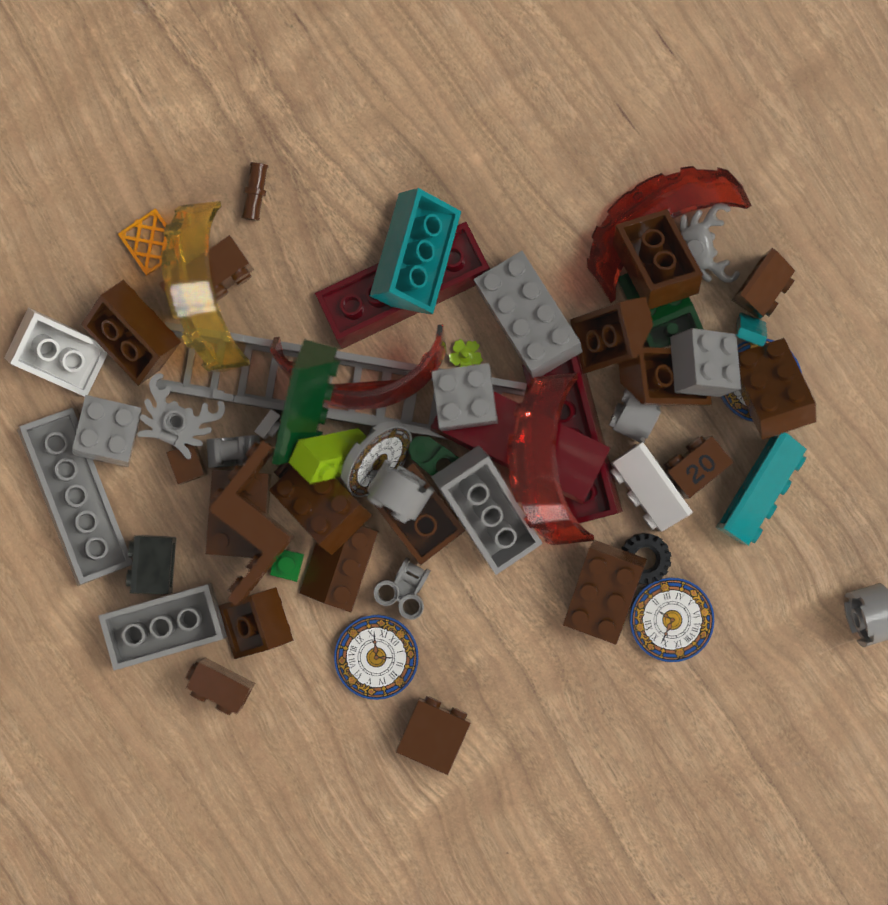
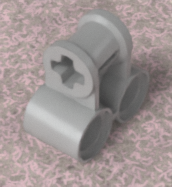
[207,435,260,468]
[374,557,431,620]

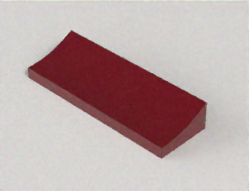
[315,222,490,349]
[522,355,623,527]
[430,391,610,505]

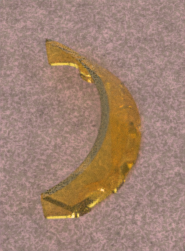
[162,201,250,372]

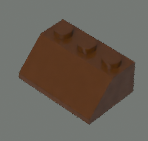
[570,297,653,374]
[618,347,712,406]
[300,526,379,612]

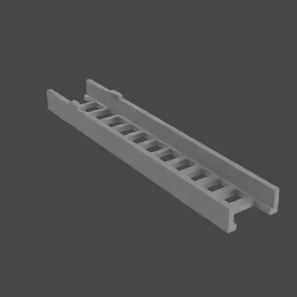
[156,322,527,440]

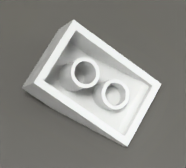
[4,308,108,397]

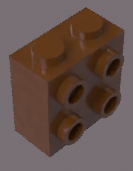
[185,658,255,715]
[396,696,471,775]

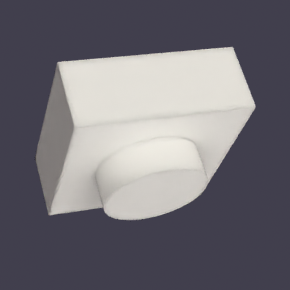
[254,409,282,439]

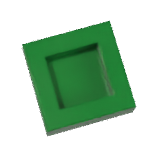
[270,549,305,582]

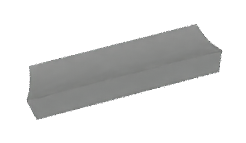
[17,408,132,586]

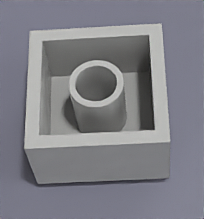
[670,328,741,397]
[432,363,498,431]
[72,395,142,467]

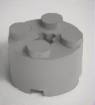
[609,388,661,443]
[367,460,434,523]
[844,583,888,647]

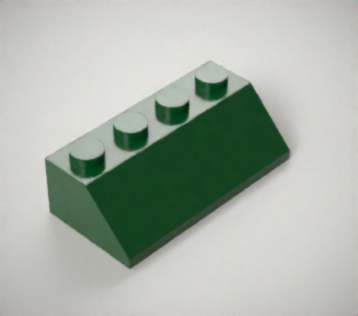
[271,339,340,465]

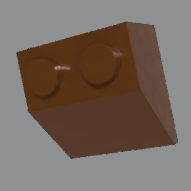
[731,248,795,319]
[219,587,294,659]

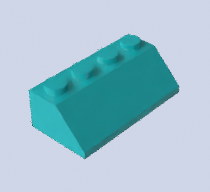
[370,188,461,314]
[716,432,807,546]

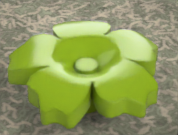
[449,339,483,367]

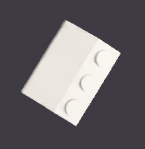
[610,442,693,532]

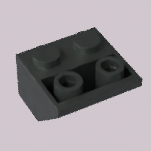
[126,535,176,594]

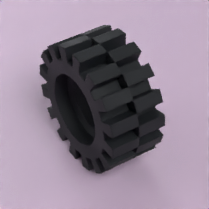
[621,533,672,584]

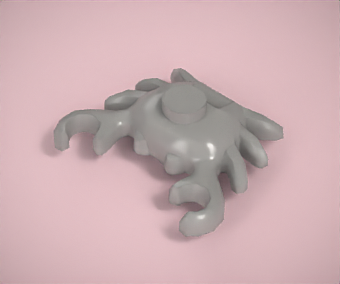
[680,203,740,283]
[137,373,225,459]

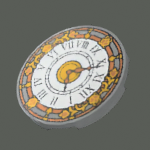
[341,421,412,497]

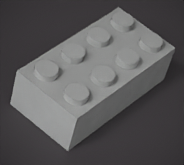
[474,251,582,380]
[432,446,543,575]
[98,583,227,670]

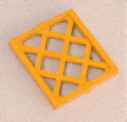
[118,208,184,276]

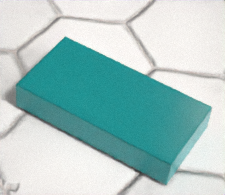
[737,312,767,347]

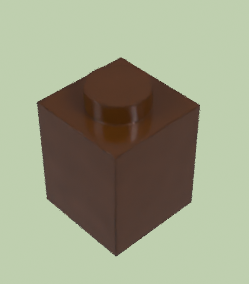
[166,443,207,485]

